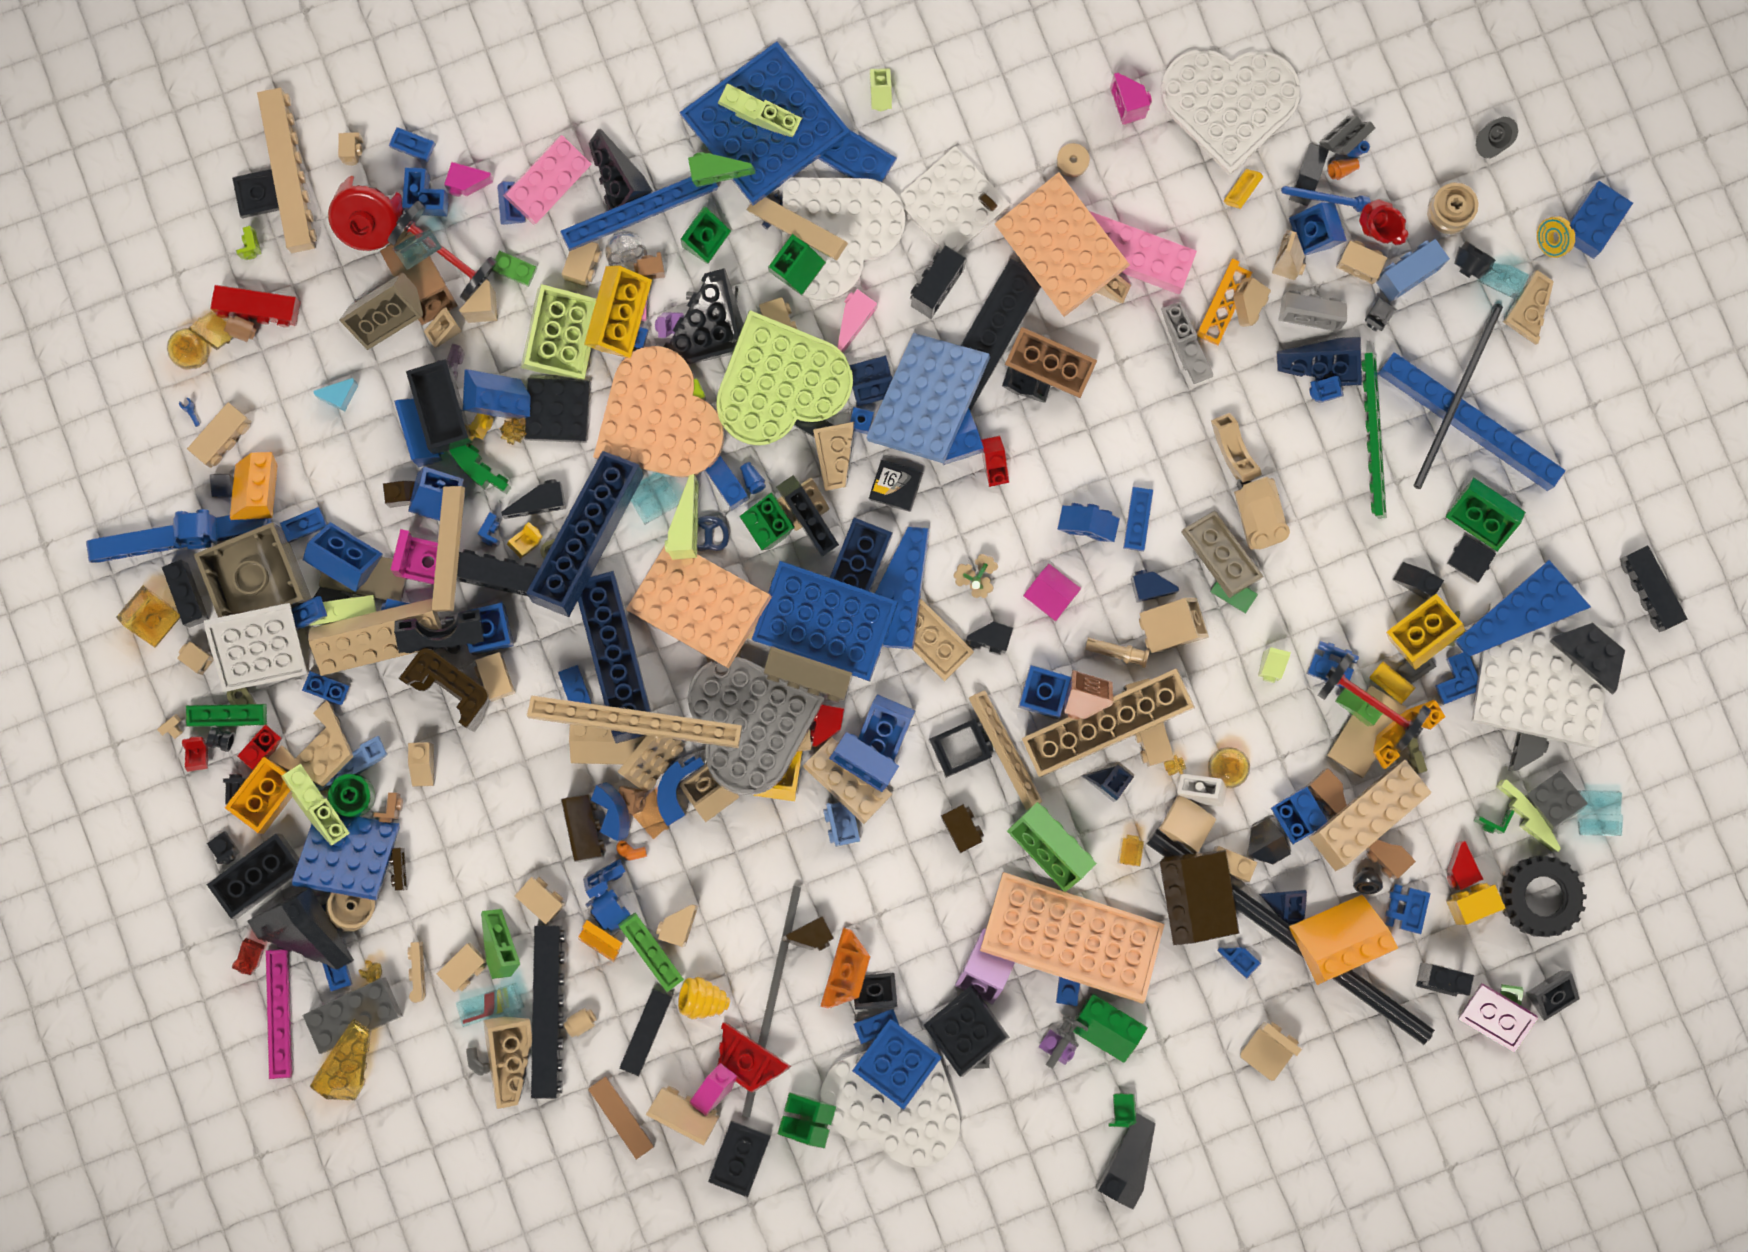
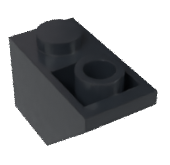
[965,622,1013,655]

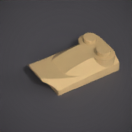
[1234,477,1290,549]

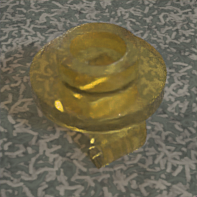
[1164,755,1186,776]
[358,960,382,983]

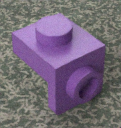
[655,312,684,338]
[1039,1029,1077,1065]

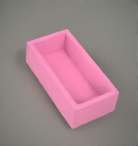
[503,135,592,224]

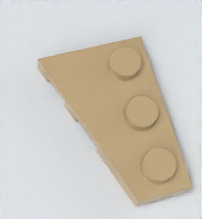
[813,422,855,491]

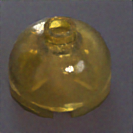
[166,328,210,370]
[1208,747,1250,789]

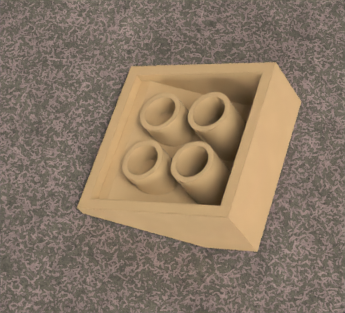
[646,1086,720,1146]

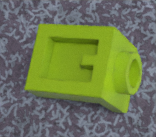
[236,225,262,260]

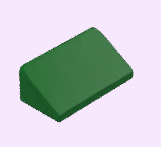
[1210,581,1258,614]

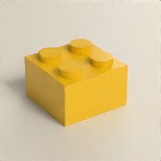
[1446,882,1506,925]

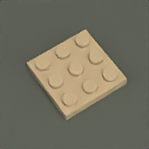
[618,735,686,793]

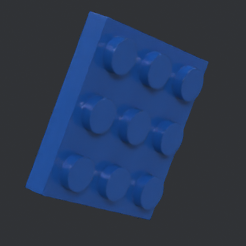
[852,1018,942,1110]

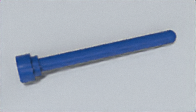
[1281,186,1371,212]

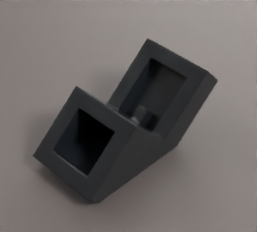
[1002,367,1051,403]

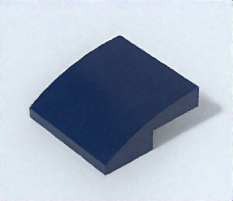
[849,355,893,406]

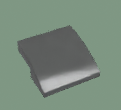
[1319,116,1375,155]

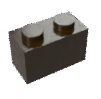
[940,804,984,853]

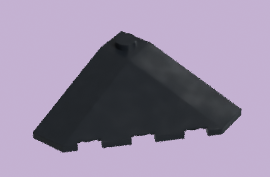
[663,268,744,364]
[247,888,354,970]

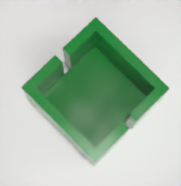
[777,1092,837,1149]

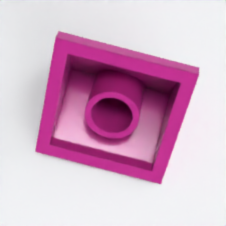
[1023,564,1081,621]

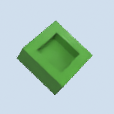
[1500,984,1524,1006]

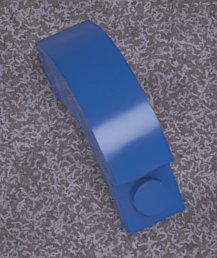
[657,756,704,826]

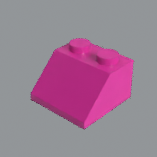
[1110,73,1152,125]

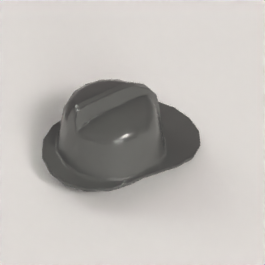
[1476,117,1519,158]

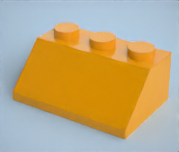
[230,452,277,520]
[225,757,293,834]

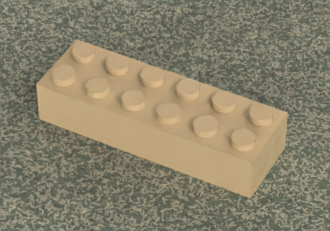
[308,598,442,676]
[1309,760,1432,871]

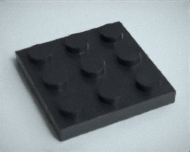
[524,378,590,443]
[924,986,1010,1077]

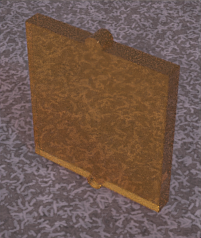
[632,789,670,839]

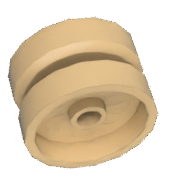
[1427,182,1479,234]
[325,892,375,932]

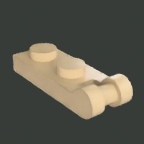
[407,942,426,1003]

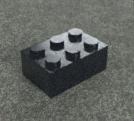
[910,245,966,319]

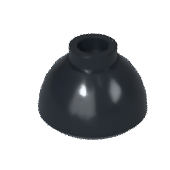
[1353,867,1383,894]

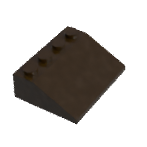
[1160,850,1240,946]

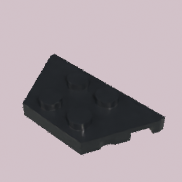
[1549,623,1625,695]

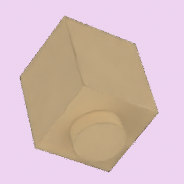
[177,642,214,675]

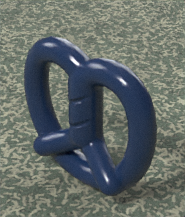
[697,515,729,551]

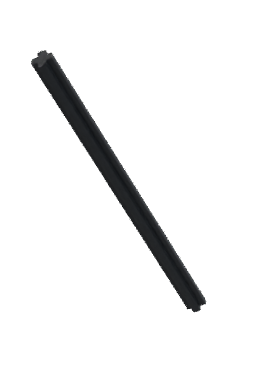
[1146,829,1435,1045]

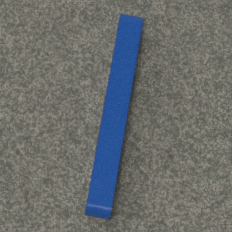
[86,515,271,563]

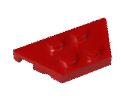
[718,1022,791,1092]

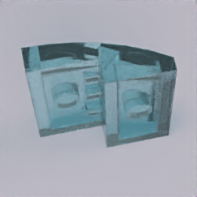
[631,473,679,525]
[1577,790,1623,836]

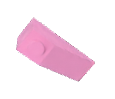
[837,289,877,353]

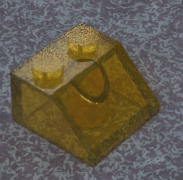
[116,585,180,648]

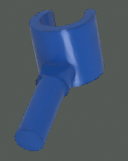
[179,398,200,427]

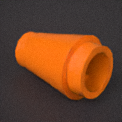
[1327,158,1360,180]

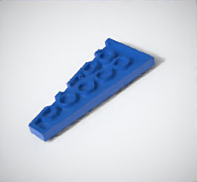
[875,527,929,650]
[1454,560,1591,657]

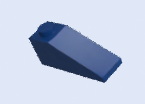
[705,455,749,511]

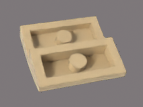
[1159,795,1216,854]

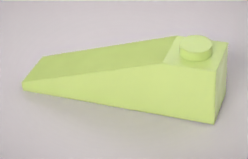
[665,474,699,560]

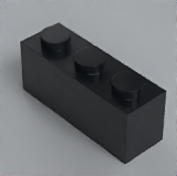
[162,560,209,628]

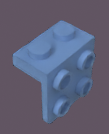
[823,802,860,847]

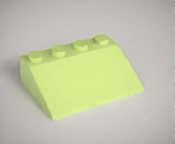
[520,284,596,380]

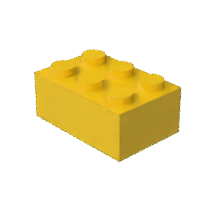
[1386,594,1465,670]

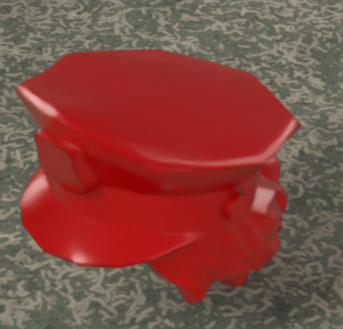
[1359,199,1409,245]

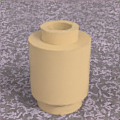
[564,1008,597,1038]

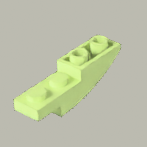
[718,84,802,137]
[281,764,350,846]

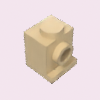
[338,133,363,166]

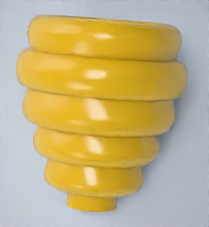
[678,977,730,1019]

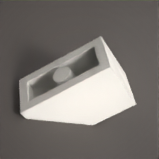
[1177,774,1227,807]

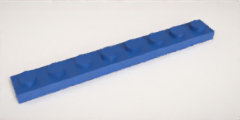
[560,177,718,251]

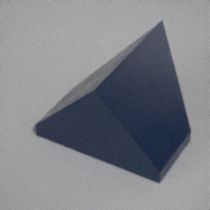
[1082,764,1134,802]
[1259,890,1307,924]

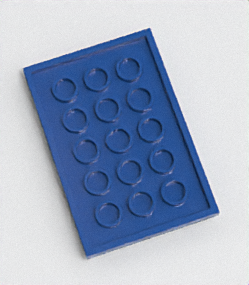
[751,561,899,682]

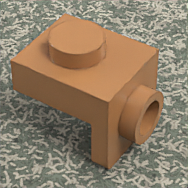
[619,785,646,814]
[373,792,403,823]

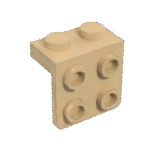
[1240,1022,1302,1081]

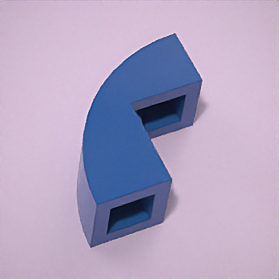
[591,782,630,841]

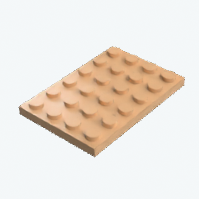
[995,172,1130,317]
[626,546,772,669]

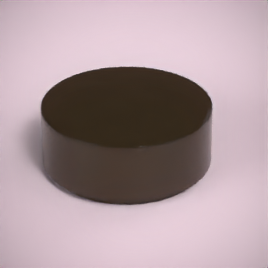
[978,192,998,212]

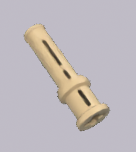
[1085,637,1150,668]

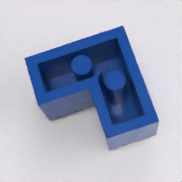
[402,168,449,217]
[1057,503,1120,542]

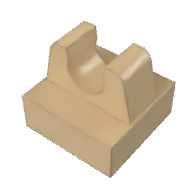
[157,714,183,739]

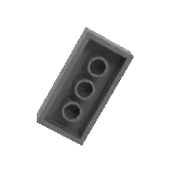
[302,978,403,1054]

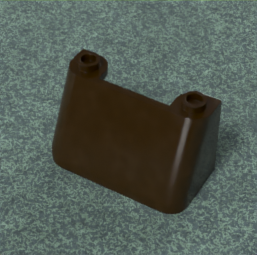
[398,649,489,732]

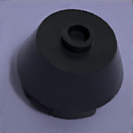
[1454,241,1496,279]

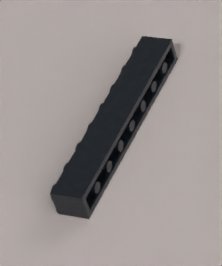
[531,926,566,1099]

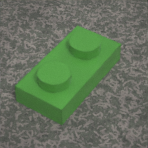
[493,250,537,287]

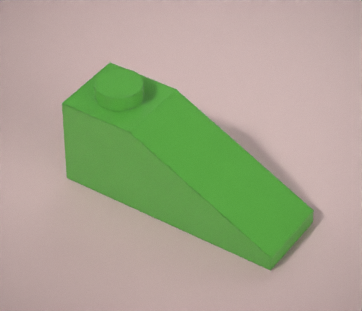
[688,152,756,187]
[481,909,520,979]

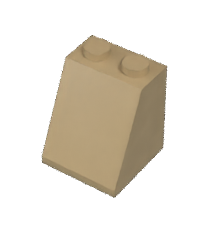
[1139,598,1209,653]

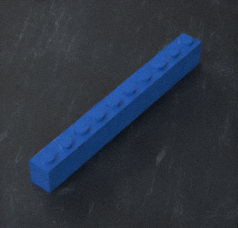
[1378,352,1566,491]

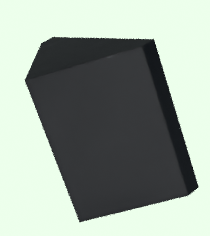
[1526,970,1580,1021]
[854,973,897,1010]

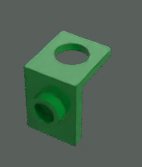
[1474,809,1515,834]
[1108,1093,1136,1127]

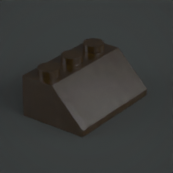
[561,794,606,862]

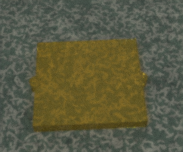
[188,311,234,350]

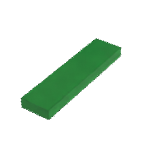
[186,704,267,727]

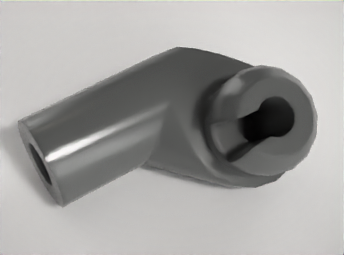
[466,1047,490,1076]

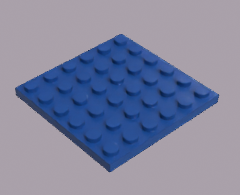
[680,41,851,206]

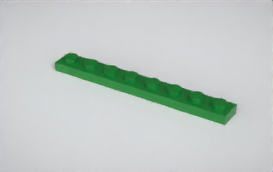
[1362,352,1387,519]

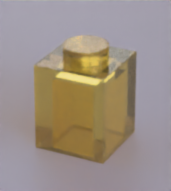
[1117,835,1144,867]

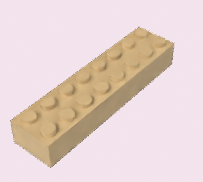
[1022,669,1195,777]

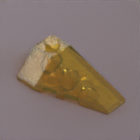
[309,1019,371,1100]

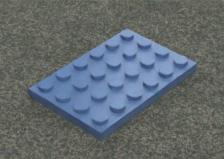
[866,333,990,464]

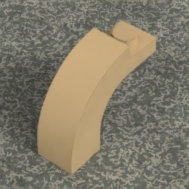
[1211,413,1262,482]

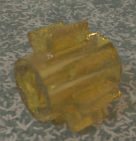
[500,418,526,445]

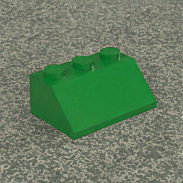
[1446,477,1526,552]
[1069,993,1148,1063]

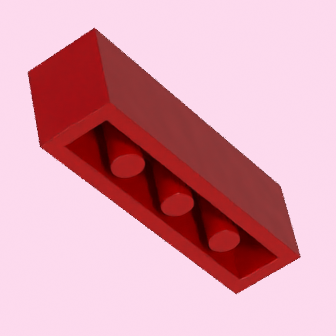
[210,285,301,328]

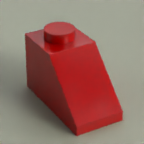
[1447,841,1484,890]

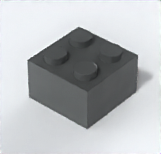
[1525,770,1588,831]

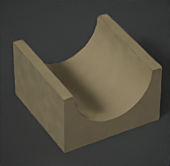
[194,522,312,618]

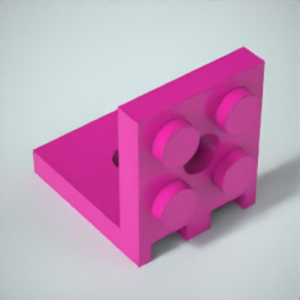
[390,529,438,585]

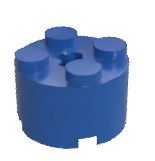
[173,509,217,549]
[585,889,631,936]

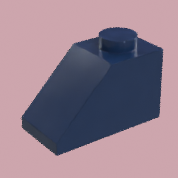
[1131,569,1179,603]

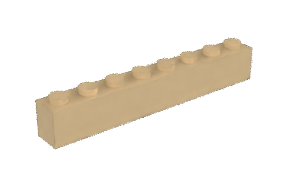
[257,87,317,253]

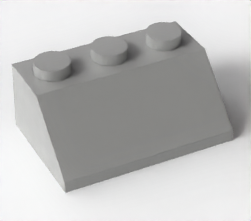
[1278,291,1347,332]

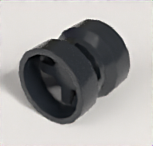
[206,727,234,752]

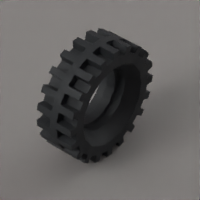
[1499,856,1587,937]

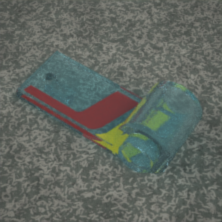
[456,983,524,1027]

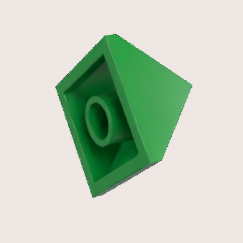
[680,206,731,264]

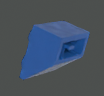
[408,467,464,521]
[1271,787,1328,845]

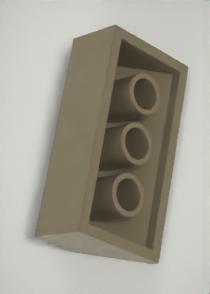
[339,272,423,350]
[764,646,852,703]

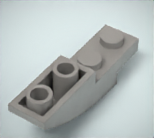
[1161,301,1213,384]

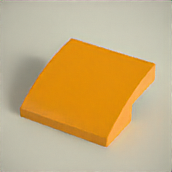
[578,920,623,962]

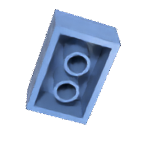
[1376,239,1450,303]

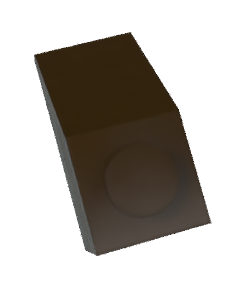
[383,481,415,508]
[782,916,834,951]

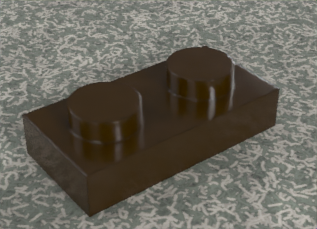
[389,848,407,891]

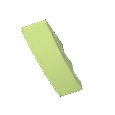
[1496,779,1561,852]

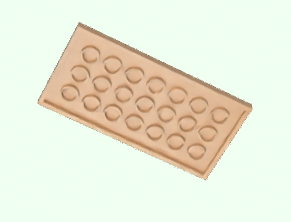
[980,872,1164,1004]

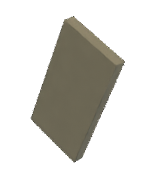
[1181,511,1264,598]
[318,557,407,601]

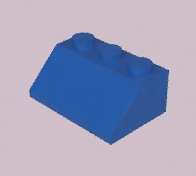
[463,369,531,420]
[394,399,444,467]
[302,522,383,592]

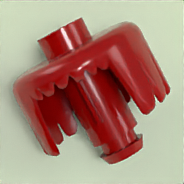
[328,176,404,251]

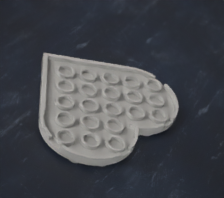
[688,657,825,795]

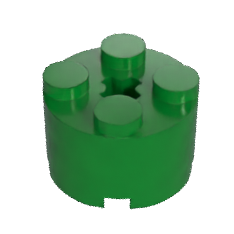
[328,774,375,817]

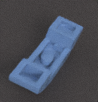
[313,736,388,792]

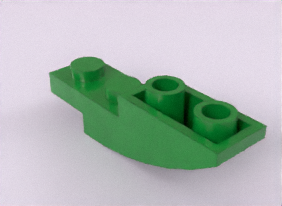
[449,444,511,495]

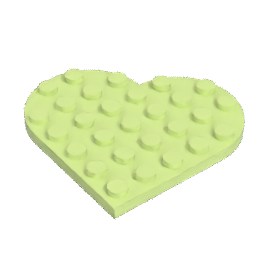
[716,310,853,445]

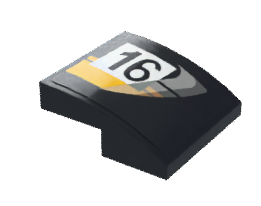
[868,460,923,512]

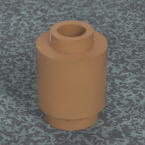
[224,316,257,342]

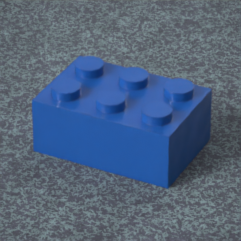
[1569,181,1633,259]

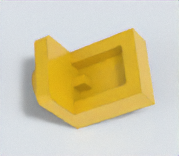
[468,413,494,440]
[507,522,542,559]

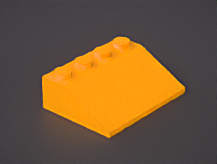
[1289,895,1398,985]

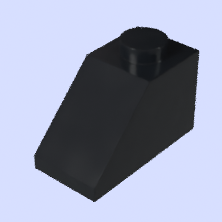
[1393,562,1444,600]

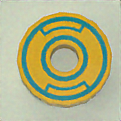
[1537,216,1575,258]

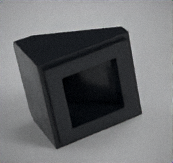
[209,474,234,497]

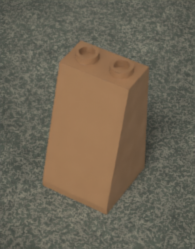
[380,233,458,325]

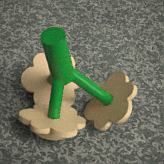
[953,554,998,598]

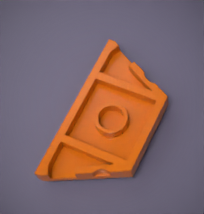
[821,927,870,1009]

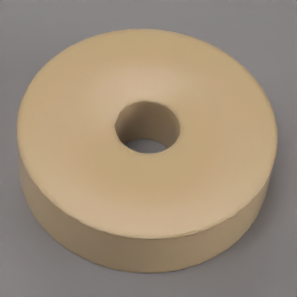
[1057,143,1090,177]

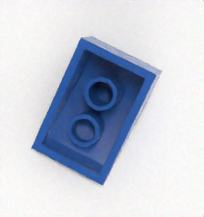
[942,408,984,465]
[858,694,916,761]

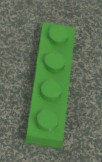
[618,912,684,992]

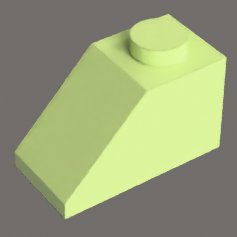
[870,69,892,111]
[1258,647,1291,683]

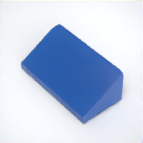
[497,181,525,225]

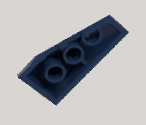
[1277,337,1362,386]

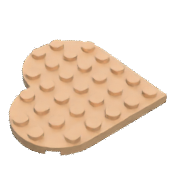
[593,346,724,478]

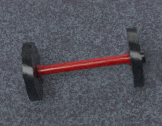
[388,201,498,302]
[1317,653,1431,753]

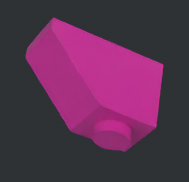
[444,162,494,197]
[689,1063,737,1116]

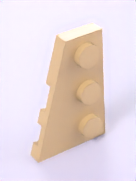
[1503,270,1554,345]

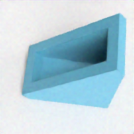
[313,378,358,412]

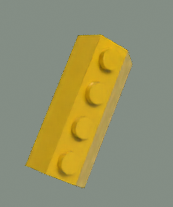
[584,265,652,358]

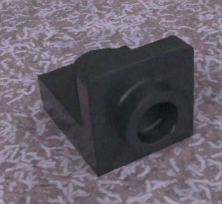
[206,831,240,865]

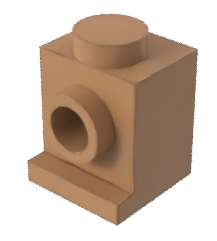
[633,252,665,280]

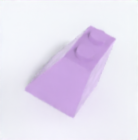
[955,929,1015,1005]

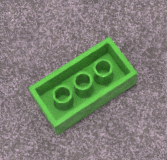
[1007,802,1097,892]

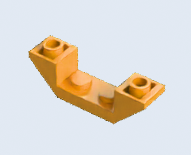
[1373,700,1445,769]

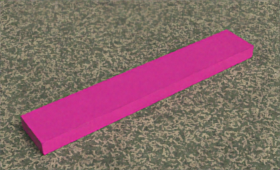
[266,949,292,1079]

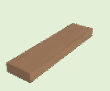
[588,1076,654,1160]

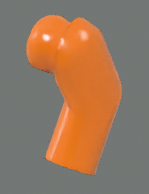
[616,841,647,861]

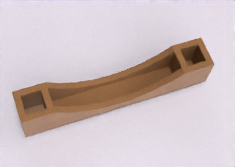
[1306,768,1416,879]

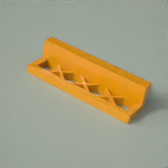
[1197,258,1252,346]

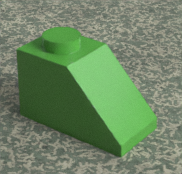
[1335,688,1383,727]

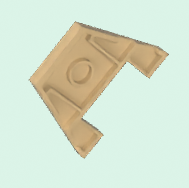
[268,700,354,787]

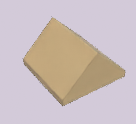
[459,279,498,323]

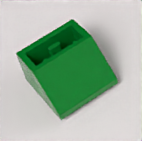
[768,234,826,296]
[739,493,795,551]

